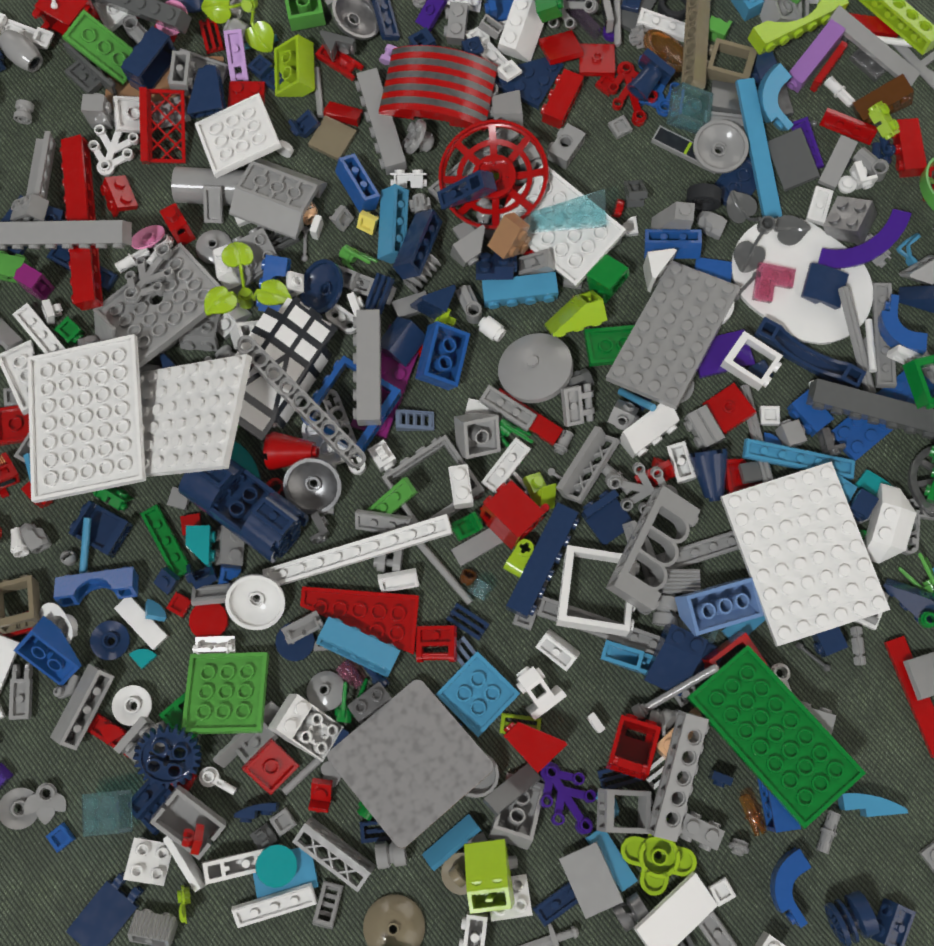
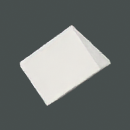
[643,248,677,293]

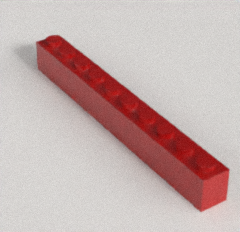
[60,134,103,311]

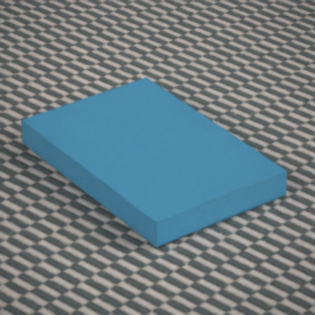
[253,847,319,899]

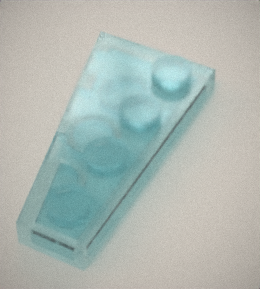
[531,189,607,233]

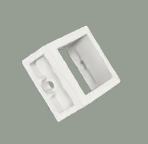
[720,331,783,391]

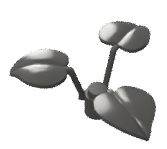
[726,190,811,273]

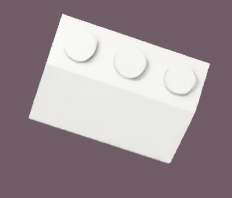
[497,0,544,62]
[619,403,680,458]

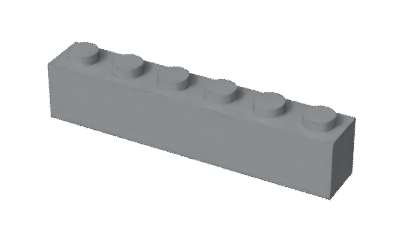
[354,68,407,175]
[353,309,381,426]

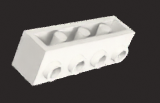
[459,911,488,946]

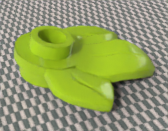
[177,885,191,924]

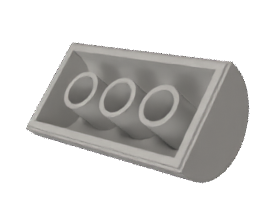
[171,166,245,206]

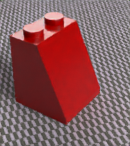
[503,722,568,773]

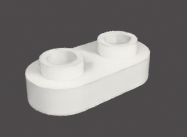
[325,304,356,334]

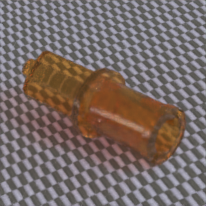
[739,794,767,836]

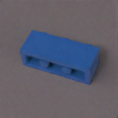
[335,153,380,213]
[644,229,702,259]

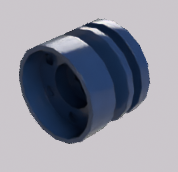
[824,890,880,946]

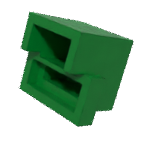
[586,254,629,305]

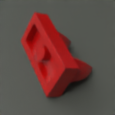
[634,457,676,487]

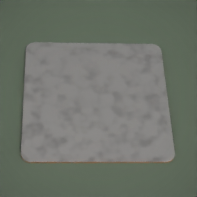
[327,680,493,848]

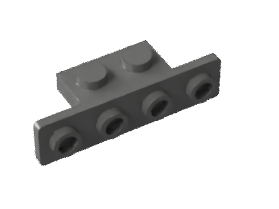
[63,42,117,96]

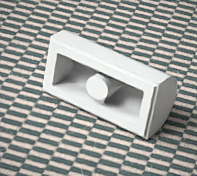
[666,441,696,484]

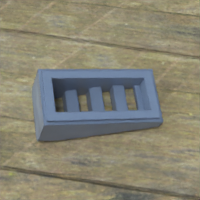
[396,410,434,431]

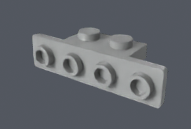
[213,701,280,768]

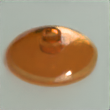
[643,29,683,72]

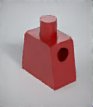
[159,203,196,246]

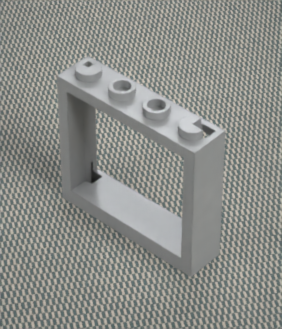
[382,435,485,524]

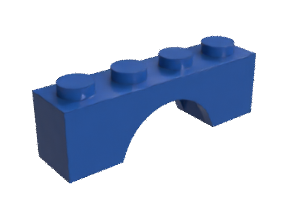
[53,566,139,607]

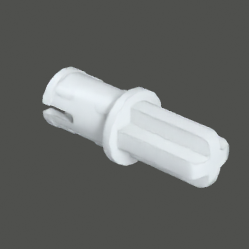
[824,76,855,107]
[114,248,151,274]

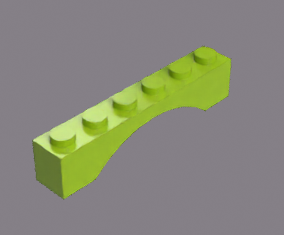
[747,0,849,55]

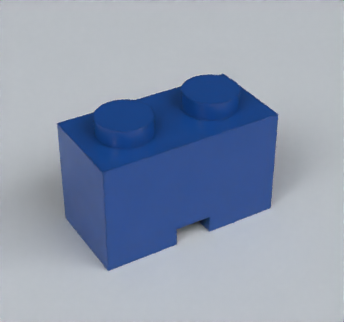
[787,390,834,437]

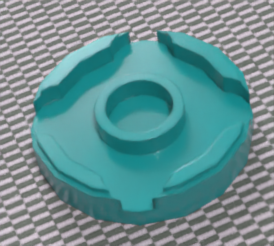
[255,844,297,888]

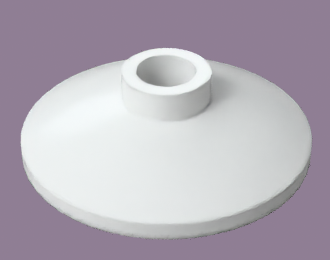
[112,685,152,726]

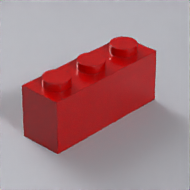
[540,68,584,129]
[891,118,927,178]

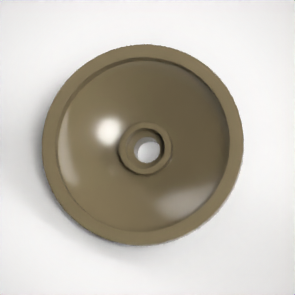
[363,894,425,946]

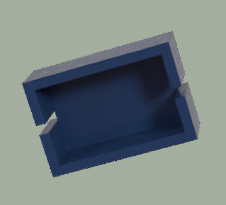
[121,26,176,91]

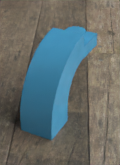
[757,63,794,131]

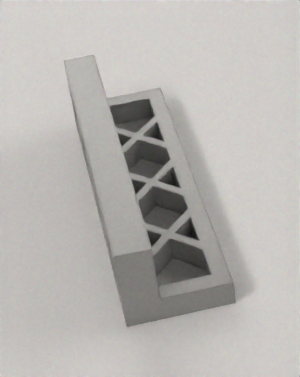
[26,131,56,200]
[556,426,620,504]
[292,816,376,892]

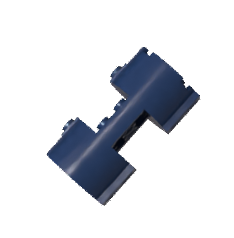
[179,458,309,563]

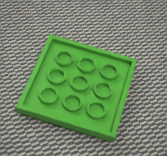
[181,652,269,734]

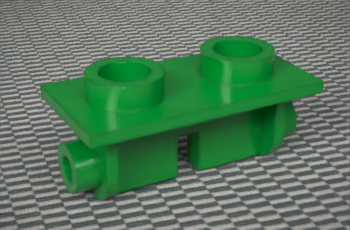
[92,487,134,511]

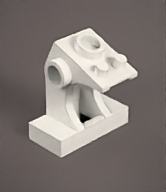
[516,666,566,720]

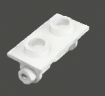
[390,170,427,188]
[193,636,236,655]

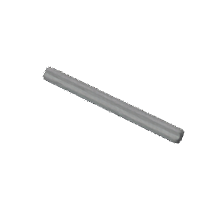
[838,286,876,394]
[739,384,773,483]

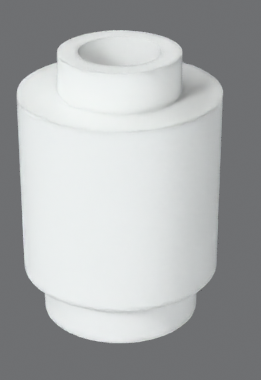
[478,316,506,342]

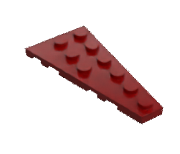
[300,586,419,655]

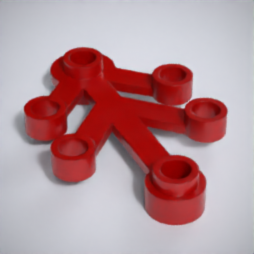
[607,61,658,127]

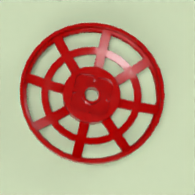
[438,119,549,230]

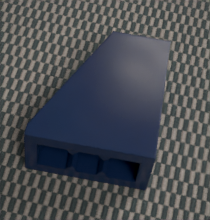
[187,64,226,119]

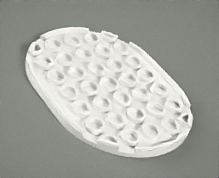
[731,217,873,345]

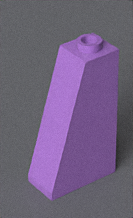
[785,19,846,93]

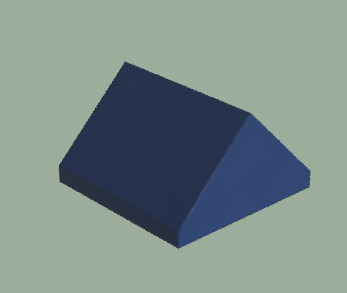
[410,285,456,319]
[381,317,425,367]

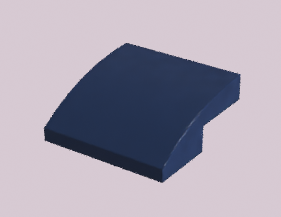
[801,263,849,310]
[125,778,172,835]

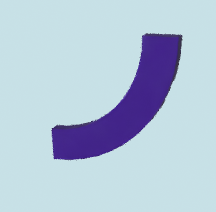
[817,209,912,270]

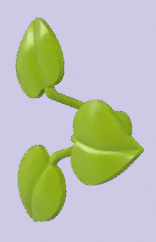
[201,0,274,53]
[204,242,292,316]

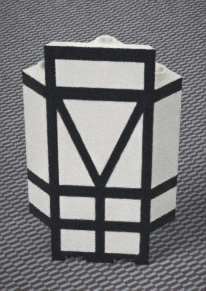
[235,295,338,441]

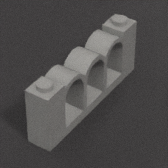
[606,485,700,613]

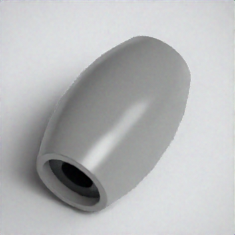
[0,29,43,72]

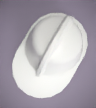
[39,603,78,644]

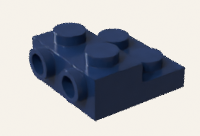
[476,252,517,280]

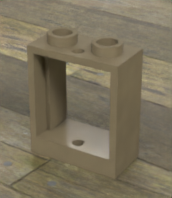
[706,38,757,84]
[0,575,41,634]

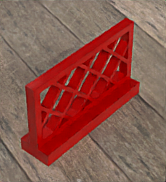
[139,87,186,164]

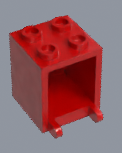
[32,0,100,35]
[479,480,549,550]
[605,714,661,781]

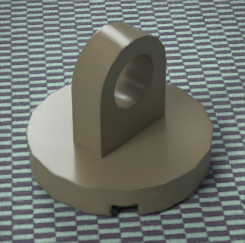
[441,852,467,895]

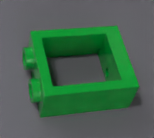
[902,355,934,410]

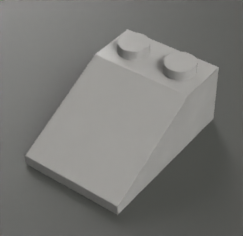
[489,772,544,850]

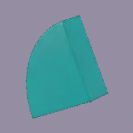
[129,649,158,669]

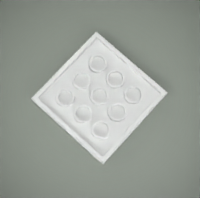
[194,93,282,178]

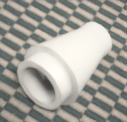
[10,527,29,557]

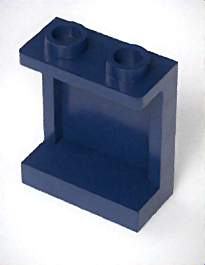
[69,500,133,558]

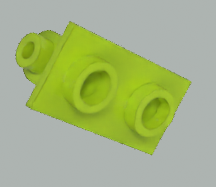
[868,101,900,140]

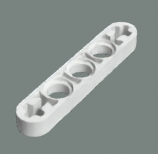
[323,389,366,475]

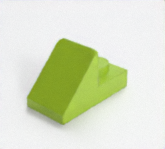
[522,472,557,510]

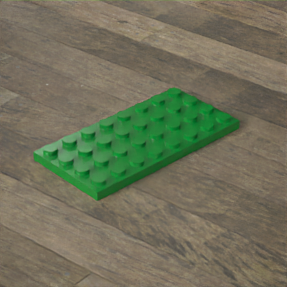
[687,645,866,829]

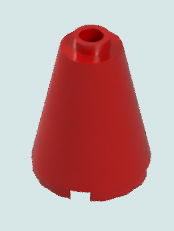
[263,431,320,470]

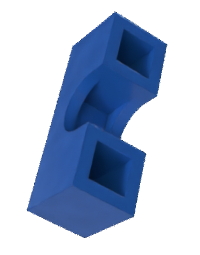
[256,255,291,312]

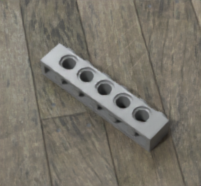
[647,710,709,842]

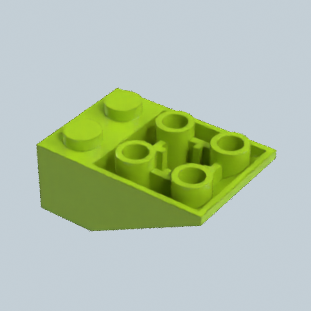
[544,290,607,337]
[464,839,515,914]

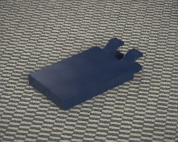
[66,872,145,946]

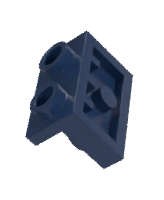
[870,898,916,946]

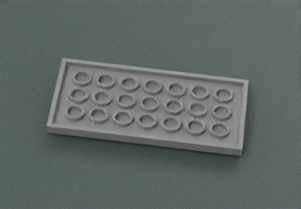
[606,261,740,410]

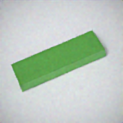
[367,477,418,514]

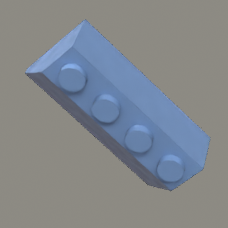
[674,577,764,636]

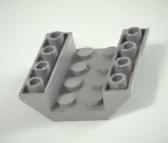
[229,159,327,240]

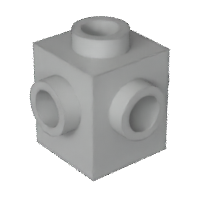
[607,399,640,430]

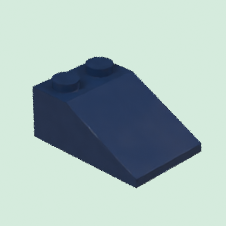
[643,624,708,697]

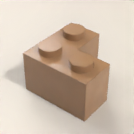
[487,212,531,259]

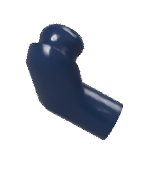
[879,136,896,156]
[872,142,892,164]

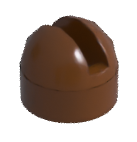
[460,569,477,586]

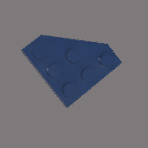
[495,57,564,110]

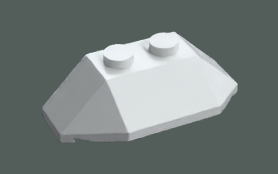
[864,483,917,563]

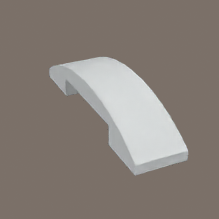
[0,13,55,49]
[465,27,522,82]

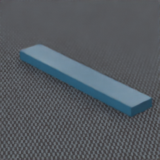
[742,438,855,480]

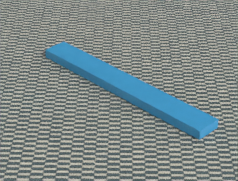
[735,78,782,218]

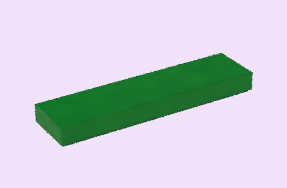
[140,504,190,578]

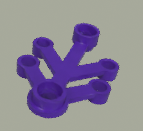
[539,762,596,835]

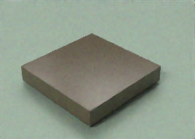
[308,115,357,161]

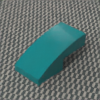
[855,469,894,497]

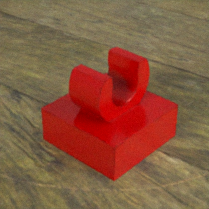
[181,824,205,855]

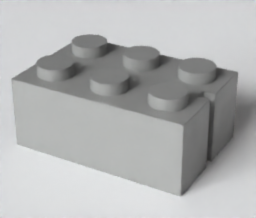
[150,784,226,860]

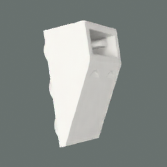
[268,694,344,762]

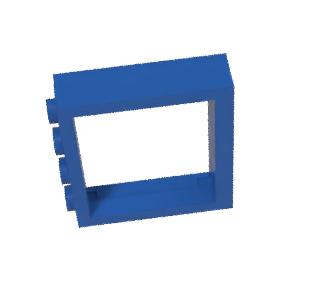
[301,355,402,458]

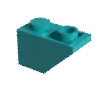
[185,525,216,567]

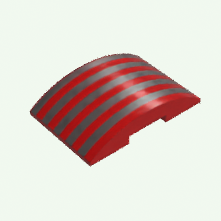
[378,45,498,131]

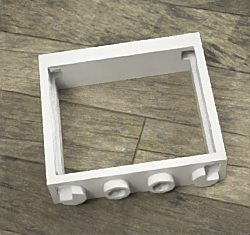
[556,545,640,637]

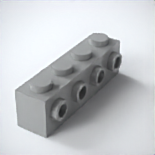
[50,664,115,750]

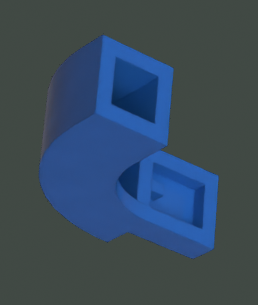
[878,294,928,355]
[770,847,812,928]

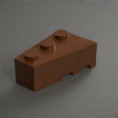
[852,74,914,125]

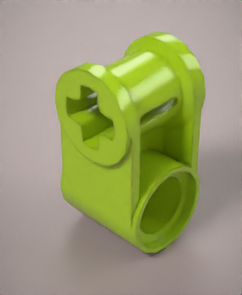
[503,539,534,578]

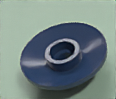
[90,621,130,660]

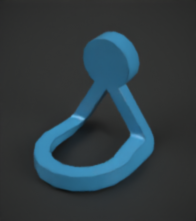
[896,233,921,266]

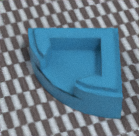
[145,599,167,622]

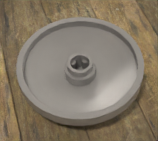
[498,333,573,403]

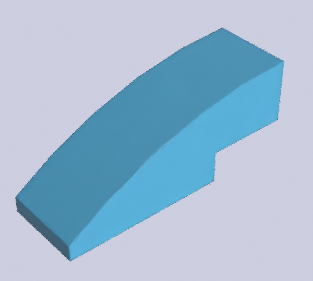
[601,640,653,675]
[838,792,908,817]

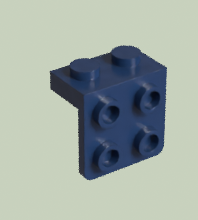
[581,489,633,545]

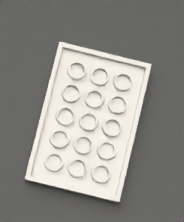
[500,164,627,288]

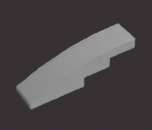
[338,265,397,305]

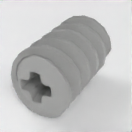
[403,254,441,293]

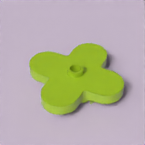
[620,817,697,896]

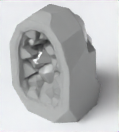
[696,211,727,240]
[20,523,52,554]

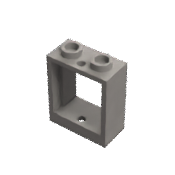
[597,788,653,834]

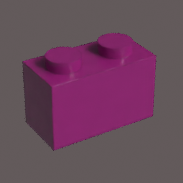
[13,263,55,301]

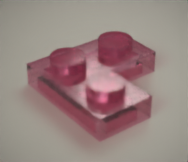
[752,262,796,304]

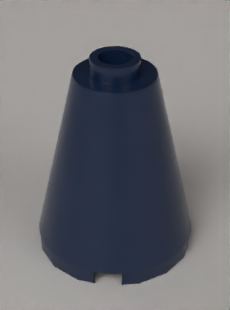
[689,449,728,502]

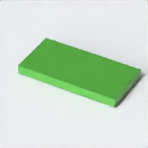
[62,9,133,86]

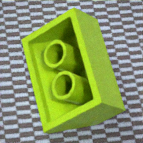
[274,34,315,97]

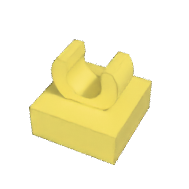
[356,210,379,235]

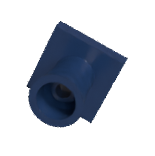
[627,48,676,102]

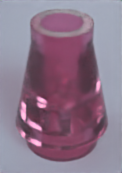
[335,659,364,689]

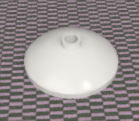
[225,574,285,630]

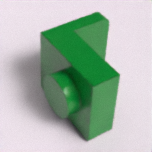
[54,316,85,346]
[451,511,483,541]

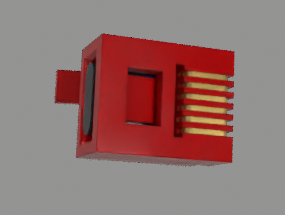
[0,452,20,499]

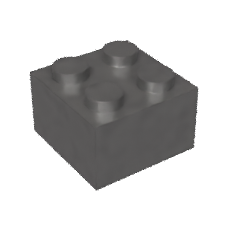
[823,196,877,244]

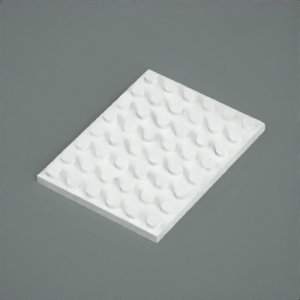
[27,334,146,503]
[140,354,252,477]
[720,461,890,647]

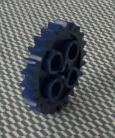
[133,723,202,789]

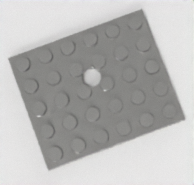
[93,242,220,368]

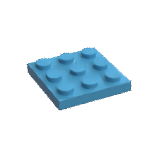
[436,651,520,737]

